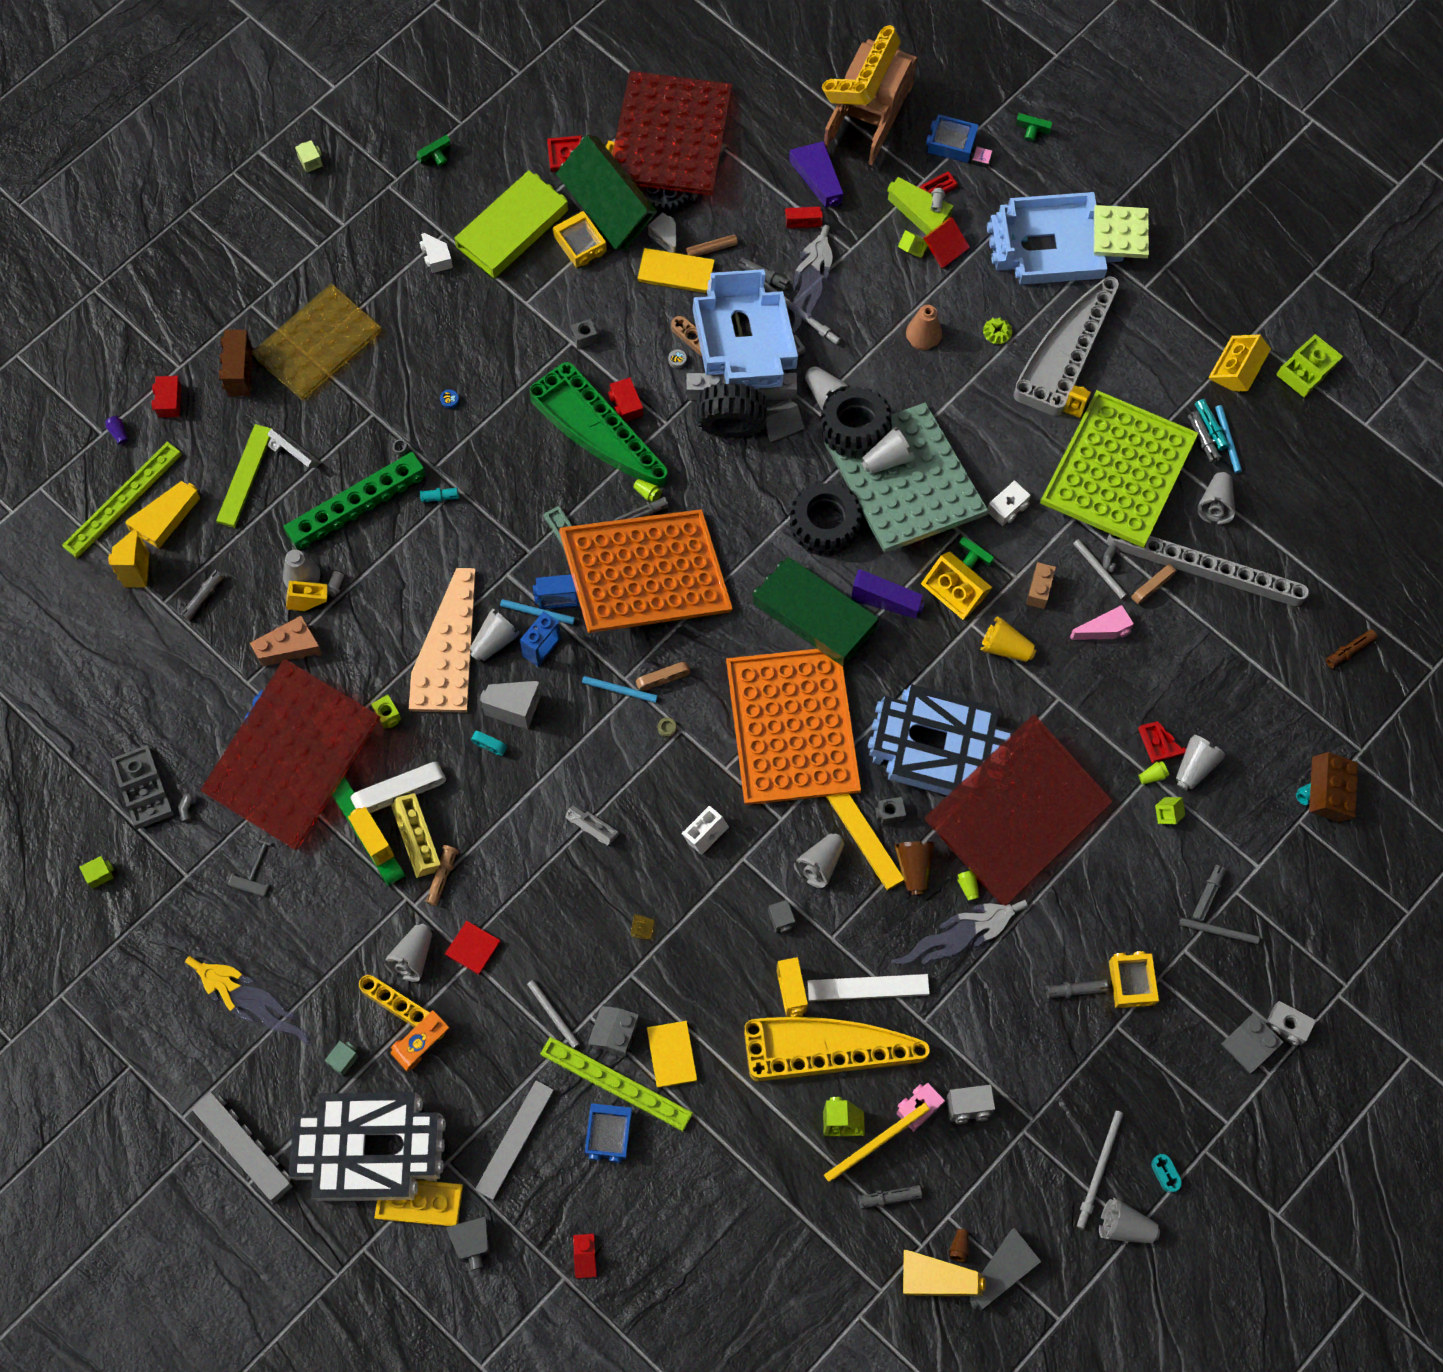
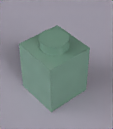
[324,1041,359,1076]

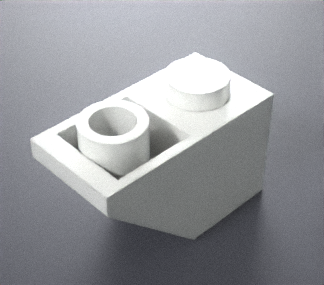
[420,233,453,273]

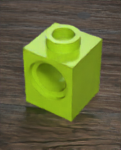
[371,695,401,729]
[80,856,114,889]

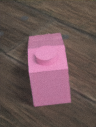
[1070,605,1134,640]

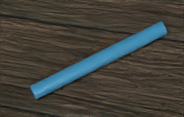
[1215,405,1242,473]
[500,599,575,625]
[582,676,658,703]

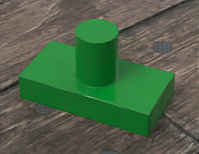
[1016,113,1053,142]
[417,134,450,166]
[959,536,995,569]

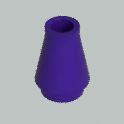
[105,416,128,445]

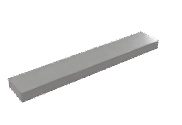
[475,1081,554,1200]

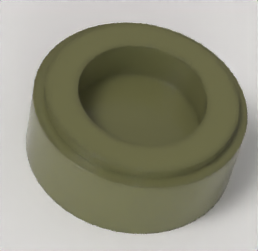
[658,718,677,738]

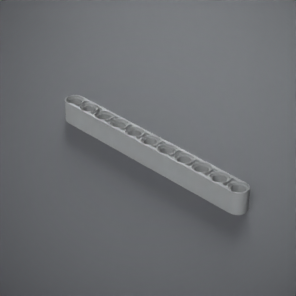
[1107,533,1309,606]

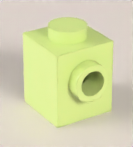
[295,141,322,173]

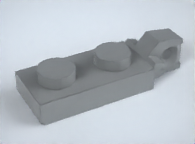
[565,806,619,845]

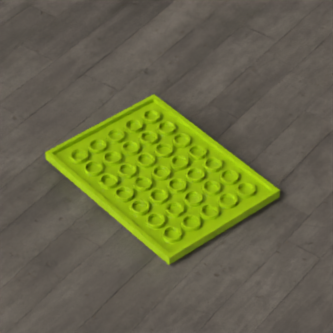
[1040,390,1198,548]

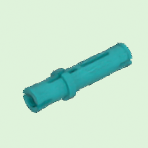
[1195,399,1229,451]

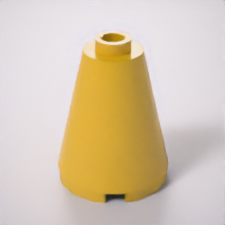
[980,616,1036,662]

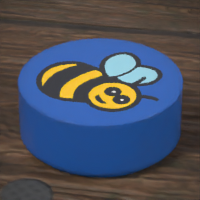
[440,390,459,409]

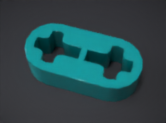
[471,731,507,756]
[1151,1154,1182,1193]

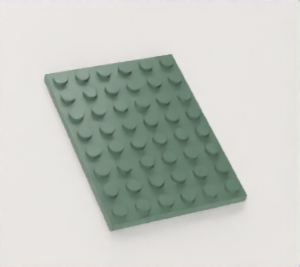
[825,403,988,553]

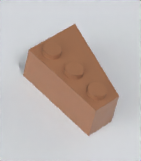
[250,616,322,667]

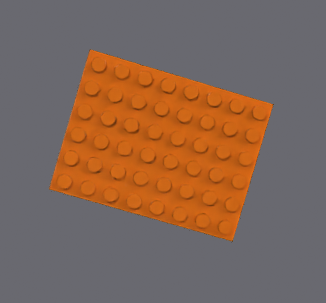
[559,509,733,633]
[726,649,861,805]

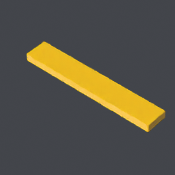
[826,794,904,891]
[824,1103,930,1181]

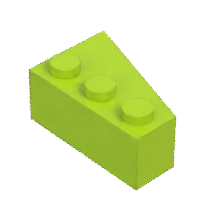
[823,1097,865,1136]

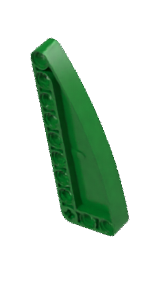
[530,362,668,487]

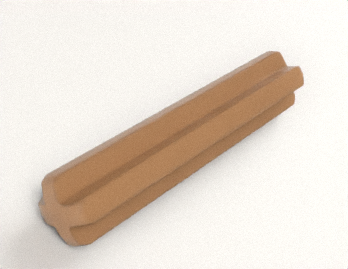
[686,235,738,257]

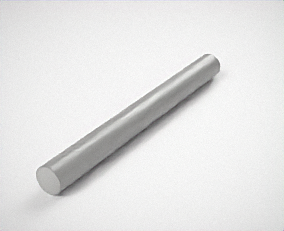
[1073,539,1127,600]
[527,980,580,1049]

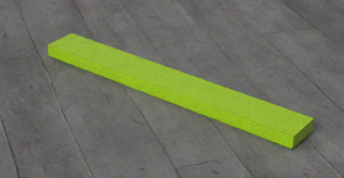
[62,441,182,559]
[540,1037,693,1132]

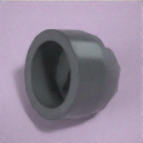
[393,439,409,455]

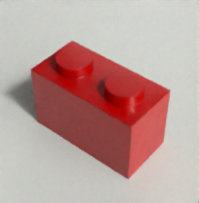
[152,376,181,418]
[608,377,643,422]

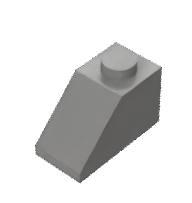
[648,213,676,253]

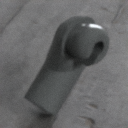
[1103,545,1117,573]
[178,793,197,823]

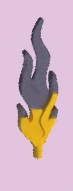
[185,956,308,1045]

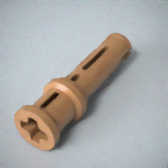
[425,845,459,906]

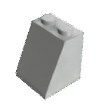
[480,681,541,730]

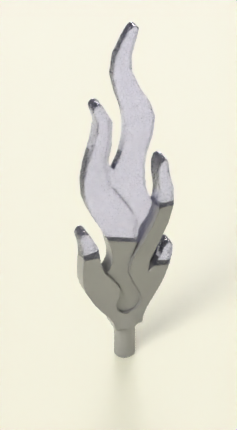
[792,225,833,334]
[891,900,1028,964]

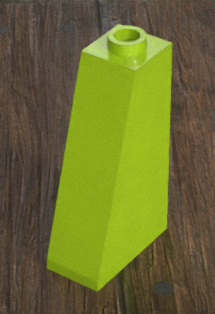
[887,177,953,235]

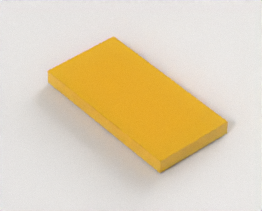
[637,248,714,293]
[374,1180,463,1227]

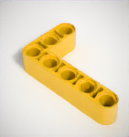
[822,25,901,105]

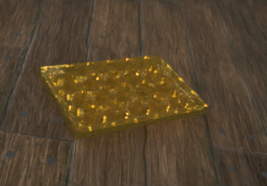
[251,284,382,400]

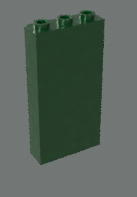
[556,134,658,250]
[752,556,879,666]

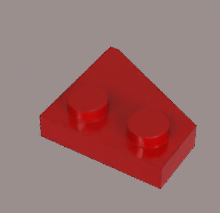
[1138,721,1186,763]

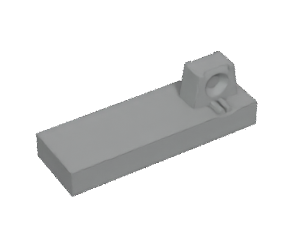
[267,429,320,468]

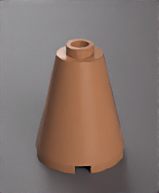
[906,305,942,350]

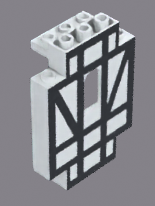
[289,1092,446,1201]

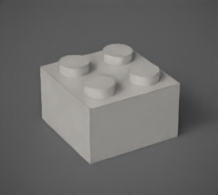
[946,1085,995,1124]

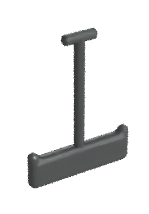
[228,840,272,897]

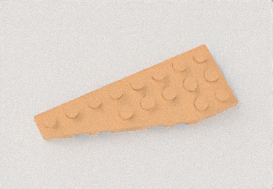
[409,568,476,713]

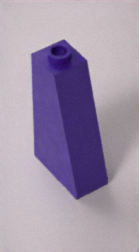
[789,141,843,207]
[851,569,925,619]

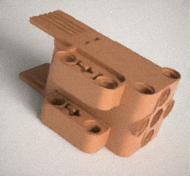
[824,39,917,166]

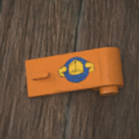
[391,1010,450,1072]

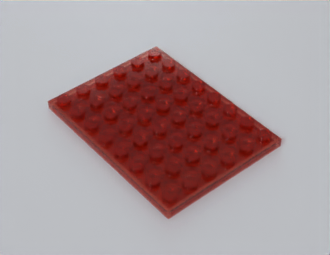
[612,71,732,195]
[200,659,381,851]
[924,714,1112,906]

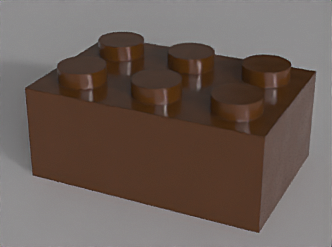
[219,329,253,396]
[1309,752,1358,822]

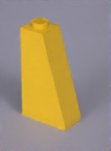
[125,481,200,549]
[903,1250,986,1296]

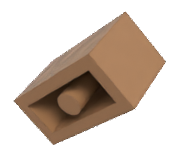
[1026,562,1056,609]

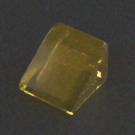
[631,914,654,939]

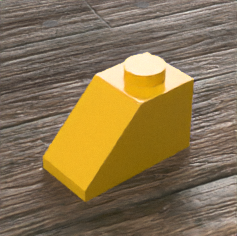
[1063,385,1091,418]
[286,580,327,611]

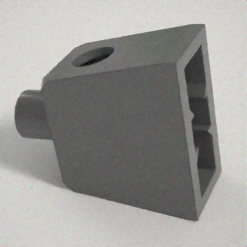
[446,1217,489,1271]

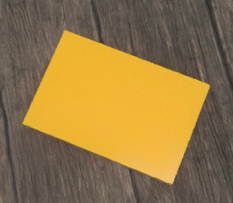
[647,1021,697,1088]

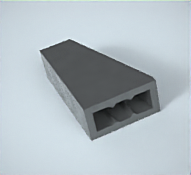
[968,1228,1041,1311]

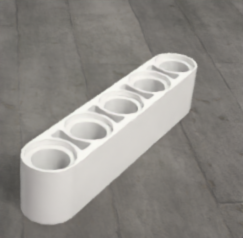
[350,762,446,813]

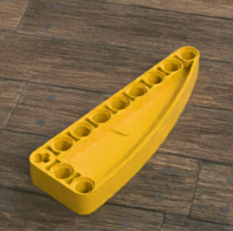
[744,1017,930,1081]

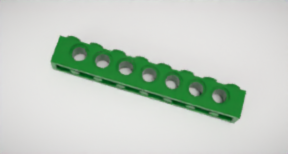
[283,452,426,550]

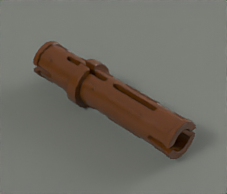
[1325,629,1377,668]

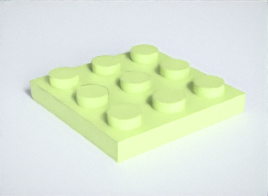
[1094,205,1149,258]

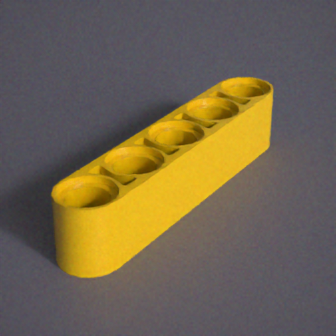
[359,975,445,1040]

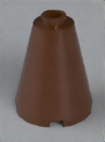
[895,841,934,895]

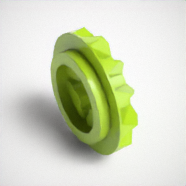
[983,317,1012,344]

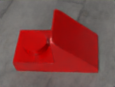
[573,1234,597,1279]

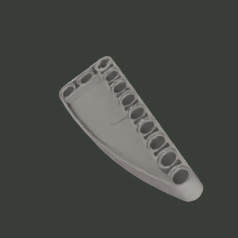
[1014,277,1119,416]

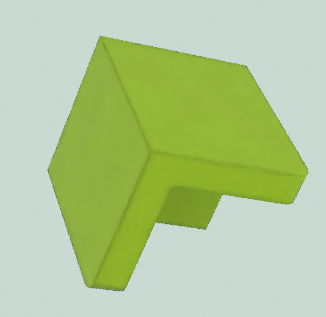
[898,230,927,258]
[1155,797,1185,824]

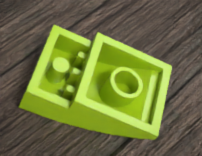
[1277,334,1343,398]

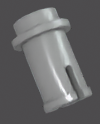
[930,188,945,212]
[327,571,344,597]

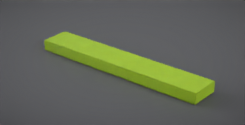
[216,424,271,528]

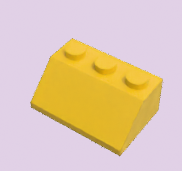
[1209,335,1271,391]
[108,530,150,587]
[921,552,992,620]

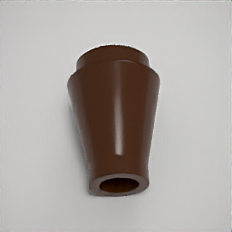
[948,1229,969,1262]

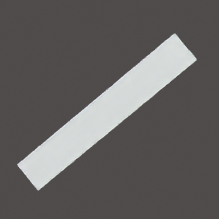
[808,974,929,1002]

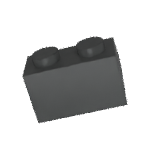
[588,1006,639,1058]
[1221,1013,1283,1074]

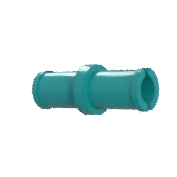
[420,487,459,503]

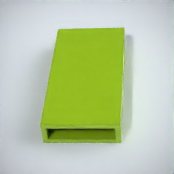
[454,170,568,279]

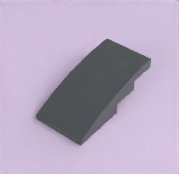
[111,745,173,830]

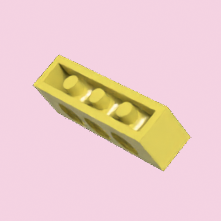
[391,793,441,878]

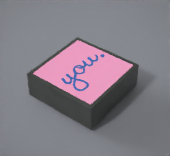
[971,146,993,168]

